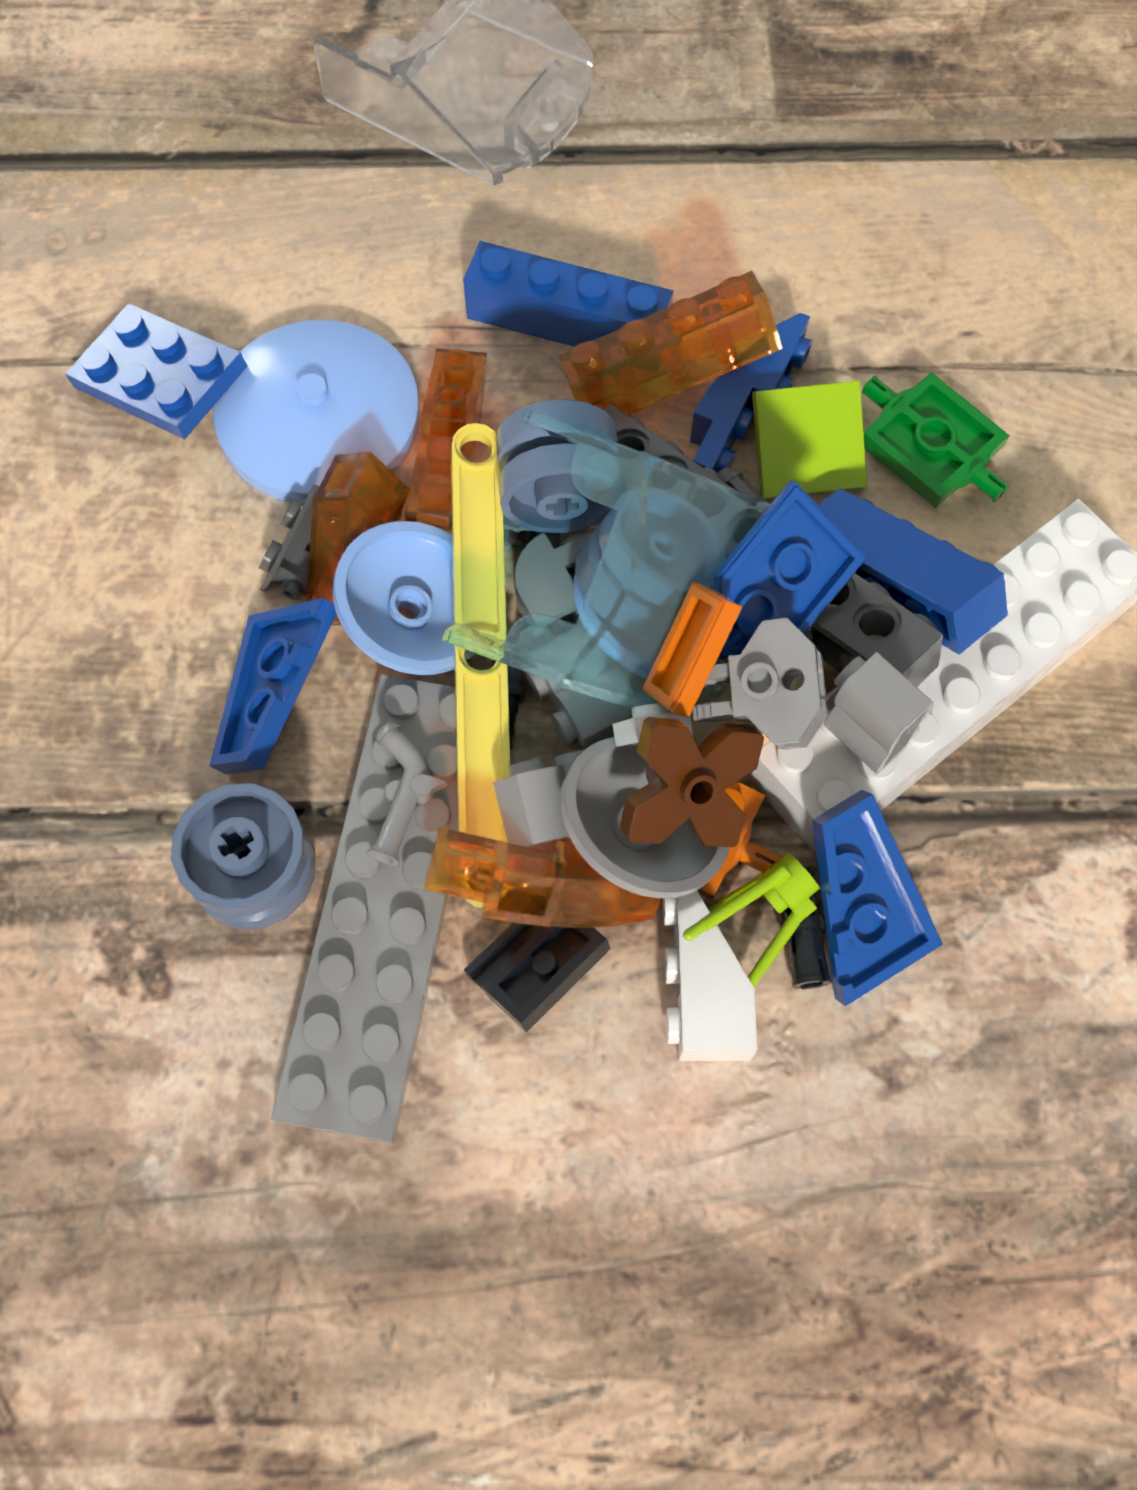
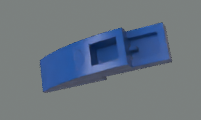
[690,313,813,473]

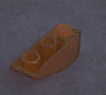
[307,451,412,625]

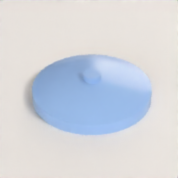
[213,320,420,503]

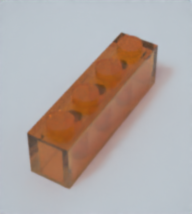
[558,271,782,416]

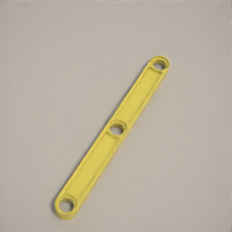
[451,423,513,909]

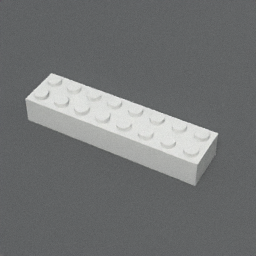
[745,498,1137,855]

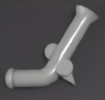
[366,723,448,866]

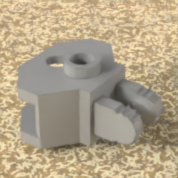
[690,618,828,750]

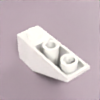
[663,891,758,1061]

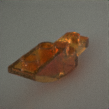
[404,348,487,530]
[424,827,661,928]

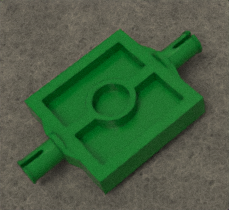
[861,372,1010,508]

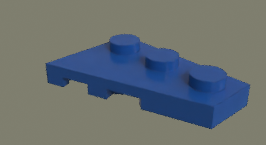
[209,598,337,774]
[812,790,943,1006]

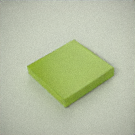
[752,380,867,499]

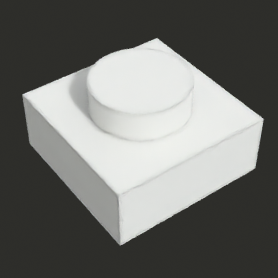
[613,703,693,747]

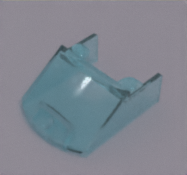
[442,408,770,713]

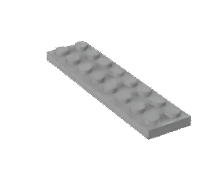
[271,674,458,1144]

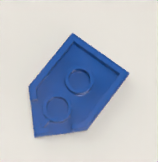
[714,480,868,659]

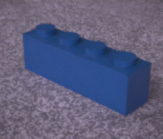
[463,241,674,368]
[818,488,1008,655]

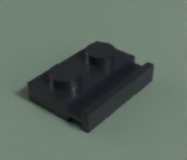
[464,889,611,1032]

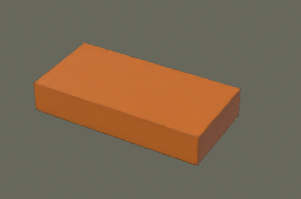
[642,581,742,718]

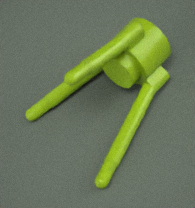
[683,852,820,987]

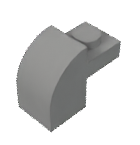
[515,530,594,646]

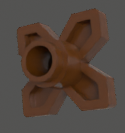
[620,717,764,847]

